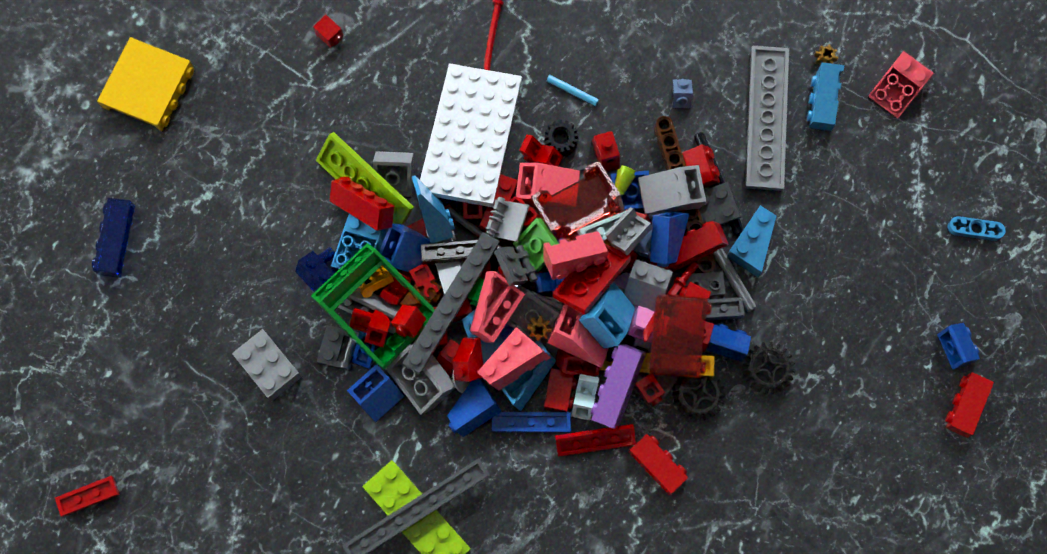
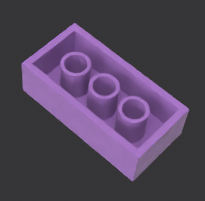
[591,344,647,429]

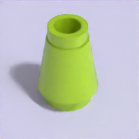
[613,165,636,195]

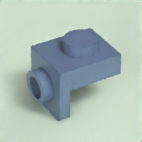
[672,79,693,108]

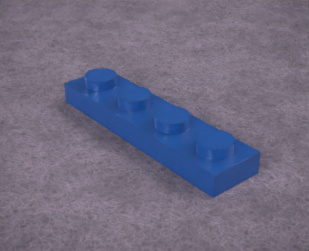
[492,412,571,433]

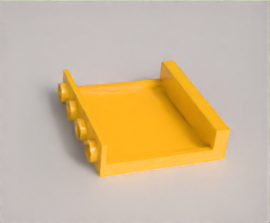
[97,37,194,131]

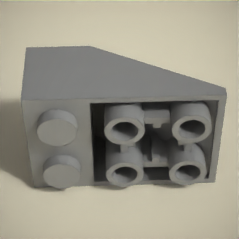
[638,165,706,215]

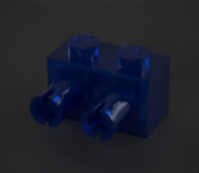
[295,247,339,292]

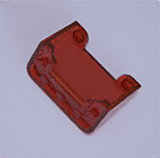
[531,161,624,242]
[649,293,712,378]

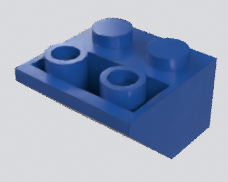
[379,224,431,272]
[347,364,405,423]

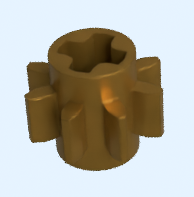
[814,44,838,65]
[527,315,552,341]

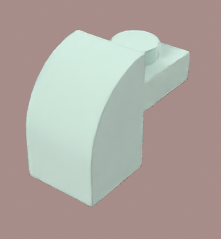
[571,374,599,420]

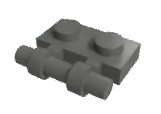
[494,245,538,286]

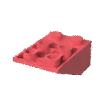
[868,51,935,118]
[516,163,580,207]
[548,304,609,368]

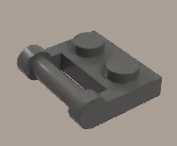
[317,325,359,371]

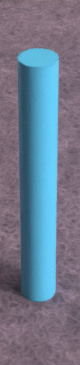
[547,75,599,106]

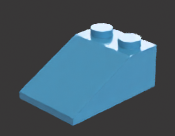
[412,176,455,244]

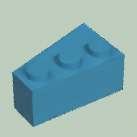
[727,205,776,278]

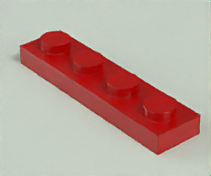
[555,424,636,457]

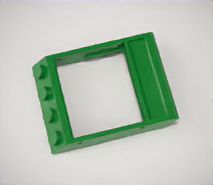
[311,243,435,370]

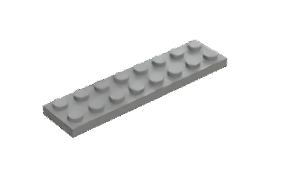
[745,46,789,191]

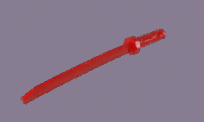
[484,0,504,71]
[643,262,699,342]

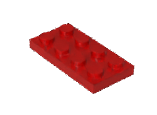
[552,243,631,315]

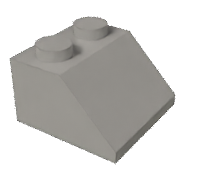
[373,151,414,197]
[625,259,673,312]

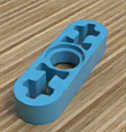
[947,216,1005,241]

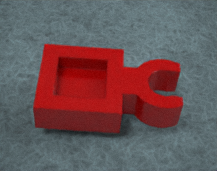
[409,264,439,299]

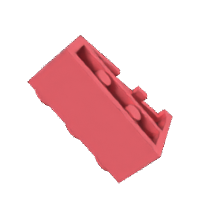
[543,231,608,280]
[470,271,525,343]
[477,327,551,391]

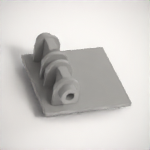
[485,197,530,242]

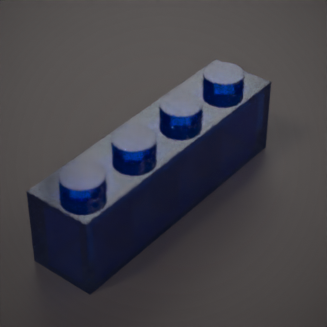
[92,198,135,278]

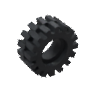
[545,120,578,156]

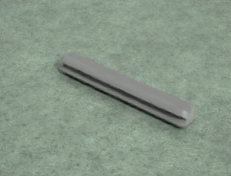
[712,249,756,312]

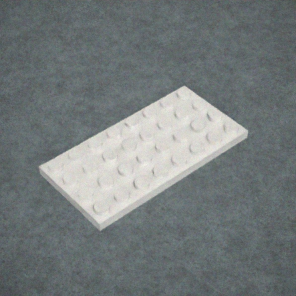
[420,64,522,207]

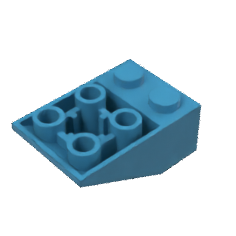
[331,214,388,269]
[579,282,635,349]

